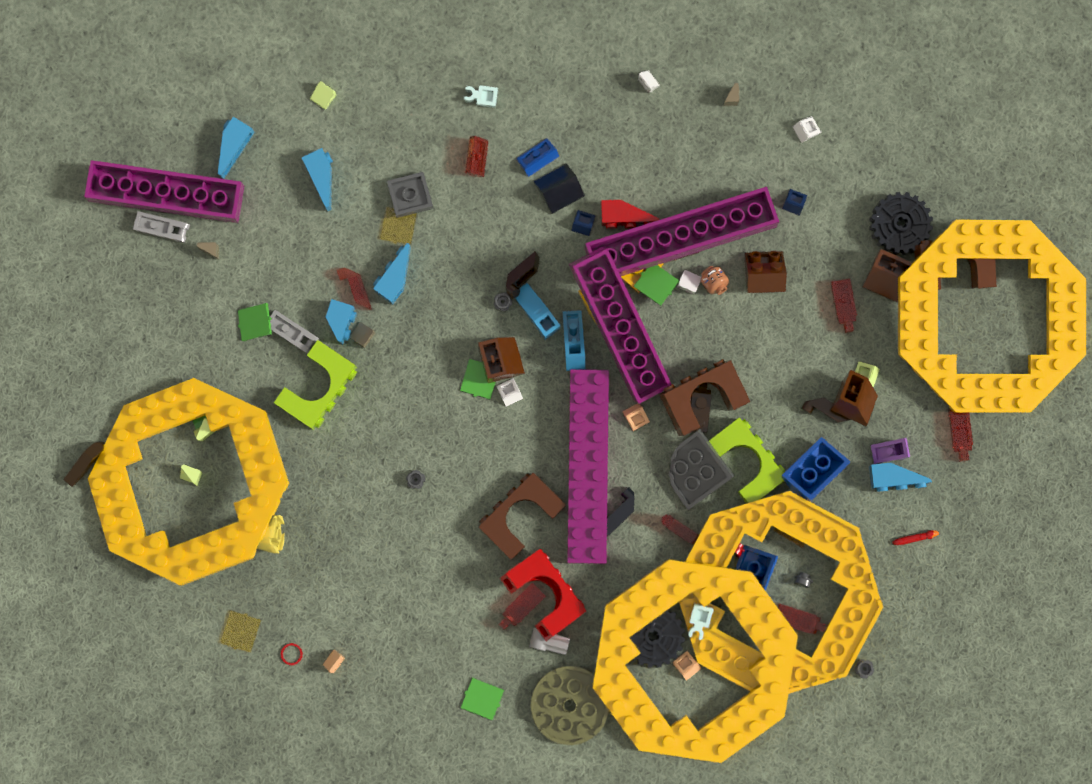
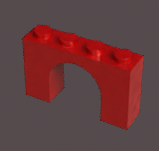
[500,549,586,641]

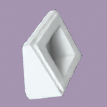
[638,71,659,93]
[793,117,821,143]
[677,270,701,295]
[496,378,523,406]

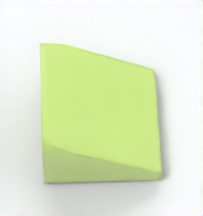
[310,81,336,110]
[855,362,880,387]

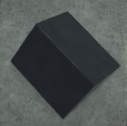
[534,164,585,214]

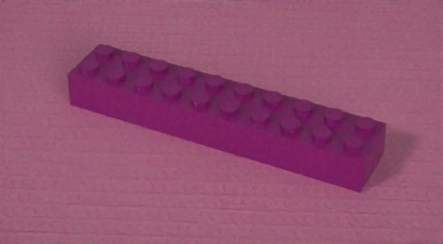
[584,187,779,276]
[567,370,609,564]

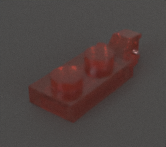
[830,279,857,333]
[948,409,973,462]
[498,583,546,630]
[778,603,828,634]

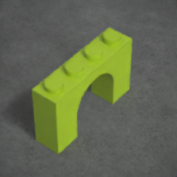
[274,340,357,430]
[709,417,786,504]

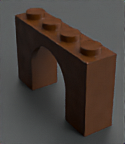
[915,240,997,290]
[659,359,750,436]
[479,472,566,561]

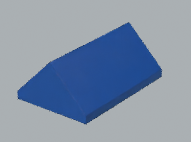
[782,437,850,502]
[735,545,778,591]

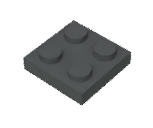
[387,172,433,218]

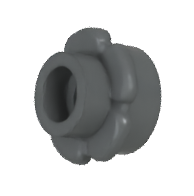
[494,292,513,311]
[406,470,425,489]
[794,572,813,588]
[855,659,874,679]

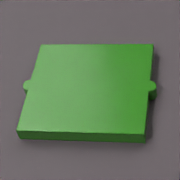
[634,265,679,306]
[238,303,272,341]
[460,359,495,399]
[461,678,504,720]

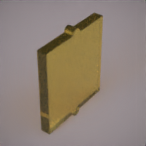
[380,207,417,245]
[220,611,261,653]

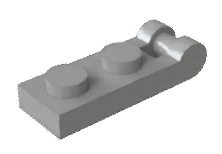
[133,211,190,243]
[270,310,320,354]

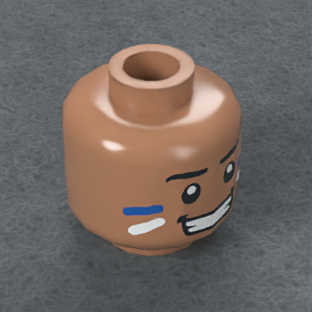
[701,266,729,295]

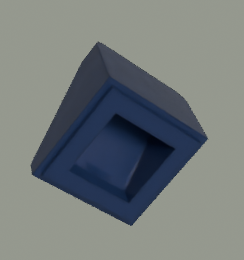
[782,189,807,216]
[571,210,596,236]

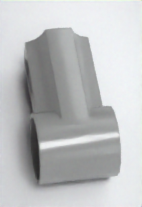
[529,628,570,655]

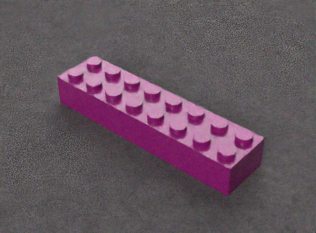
[84,160,245,223]
[568,247,671,404]

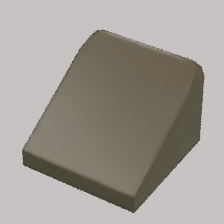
[723,83,739,106]
[197,242,219,260]
[349,322,375,348]

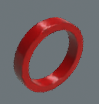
[281,643,303,665]

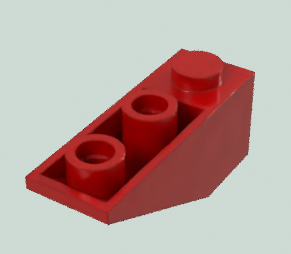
[601,200,659,229]

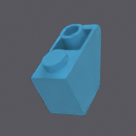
[326,299,357,344]

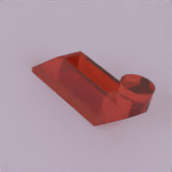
[337,267,372,310]
[661,514,699,545]

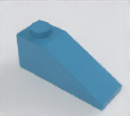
[218,117,255,179]
[301,148,333,211]
[563,310,586,371]

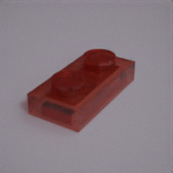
[465,136,489,177]

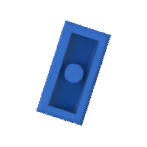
[516,138,559,177]

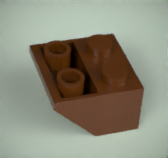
[863,249,912,302]
[745,251,787,293]
[478,337,525,384]
[831,369,878,426]

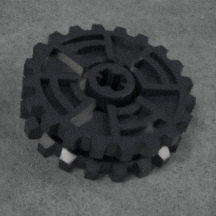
[869,192,933,255]
[629,610,685,668]

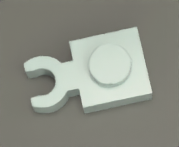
[464,85,498,108]
[688,603,714,640]

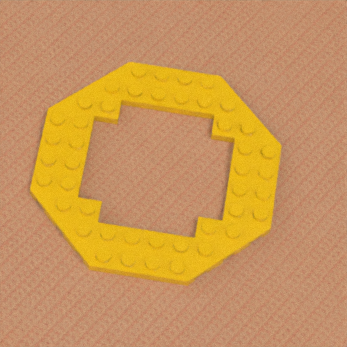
[898,220,1086,412]
[88,378,289,586]
[679,491,883,694]
[593,559,798,763]

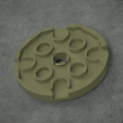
[531,666,609,745]

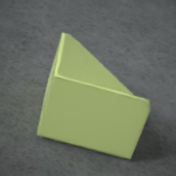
[193,418,214,442]
[180,464,202,486]

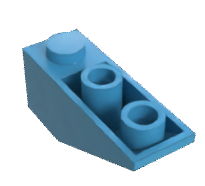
[373,243,411,304]
[515,283,561,340]
[869,463,932,492]

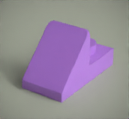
[871,438,910,464]

